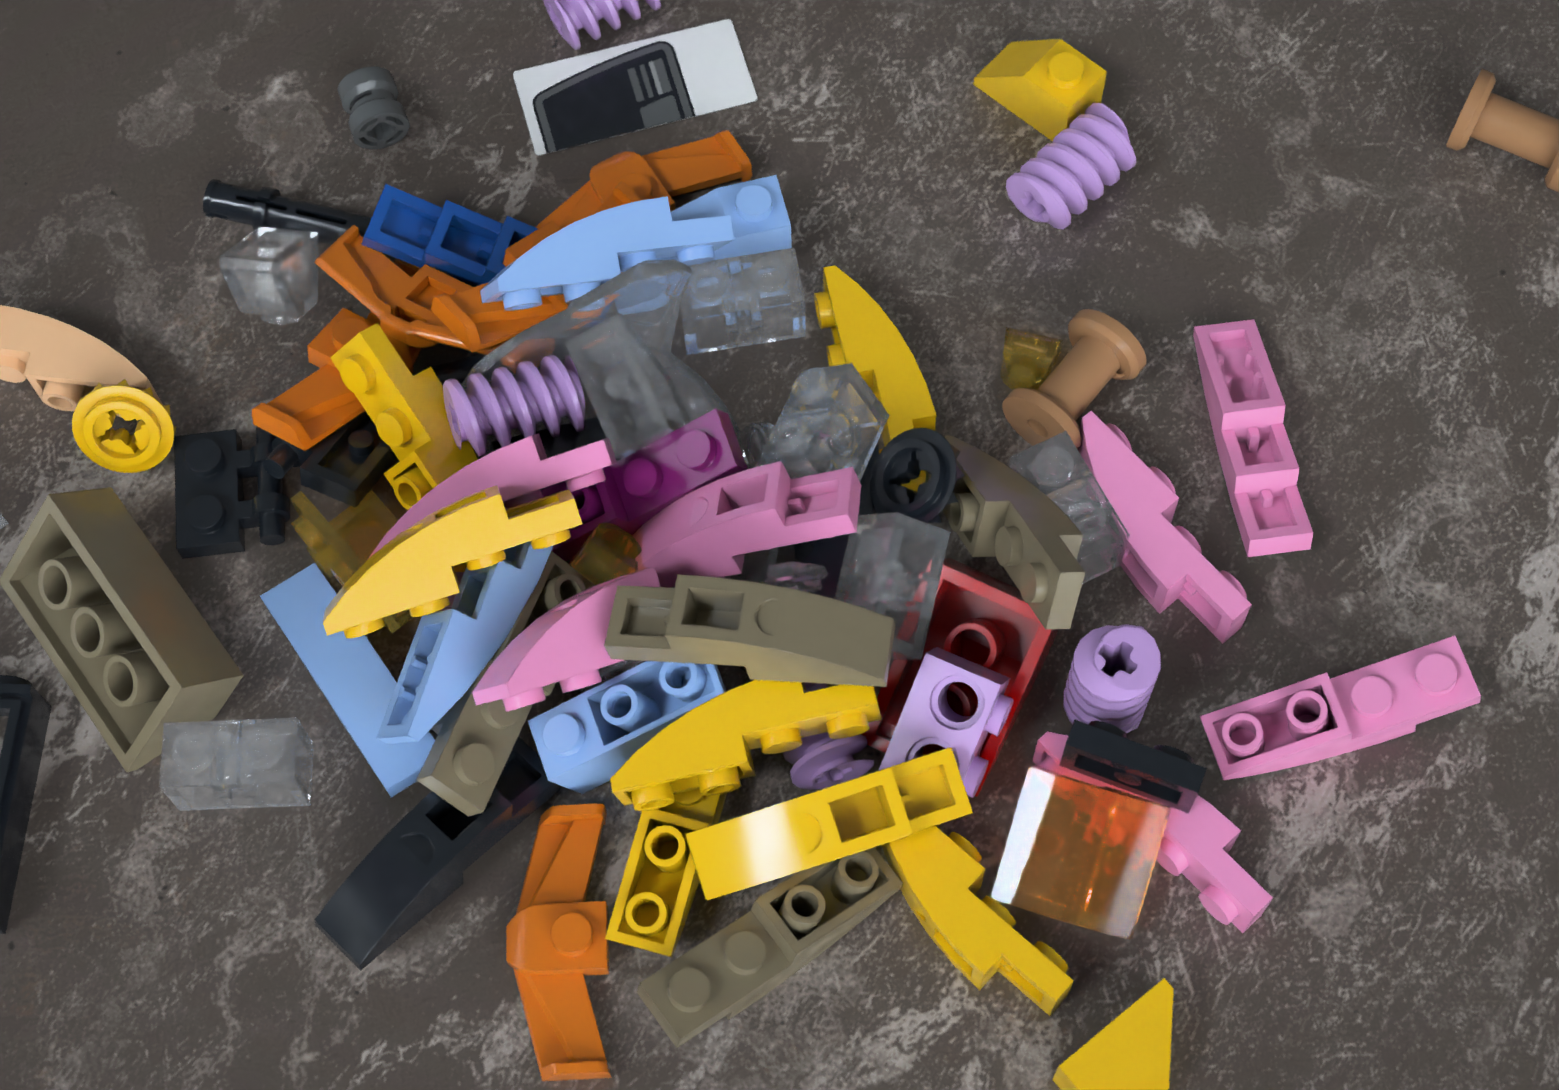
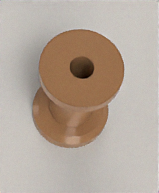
[1446,68,1559,192]
[1002,309,1147,459]

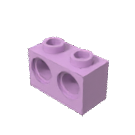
[878,647,1014,798]

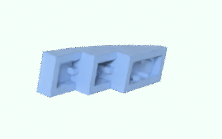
[376,541,554,744]
[260,562,435,798]

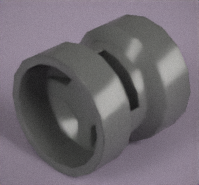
[337,66,410,150]

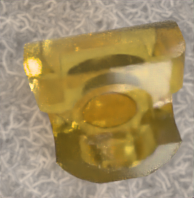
[1000,327,1063,390]
[569,522,642,585]

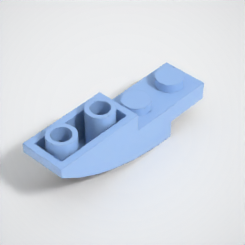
[480,196,734,311]

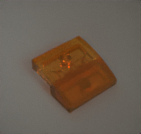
[991,766,1171,940]

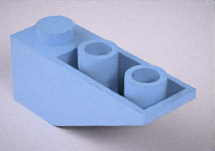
[528,661,726,794]

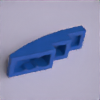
[361,184,612,320]

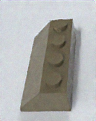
[0,487,244,772]

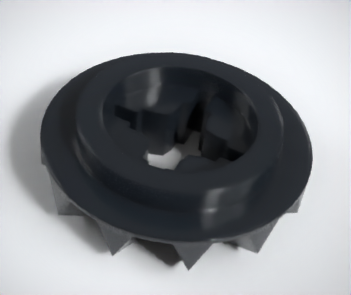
[870,428,965,532]

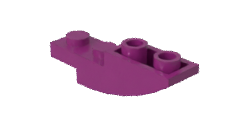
[505,408,748,561]

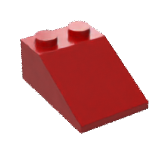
[861,558,1059,797]

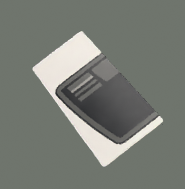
[513,19,757,155]

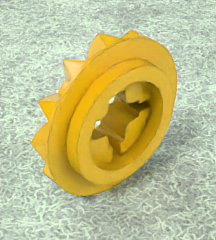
[72,379,176,473]

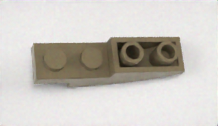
[926,435,1085,630]
[416,551,595,816]
[604,574,896,687]
[637,847,903,1048]

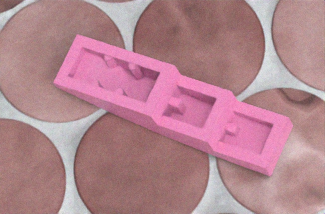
[1193,319,1313,557]

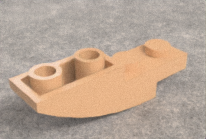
[0,305,163,418]

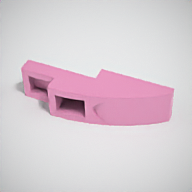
[1077,411,1252,644]
[368,433,617,559]
[620,461,862,588]
[472,566,715,711]
[1200,636,1481,780]
[1032,731,1273,933]

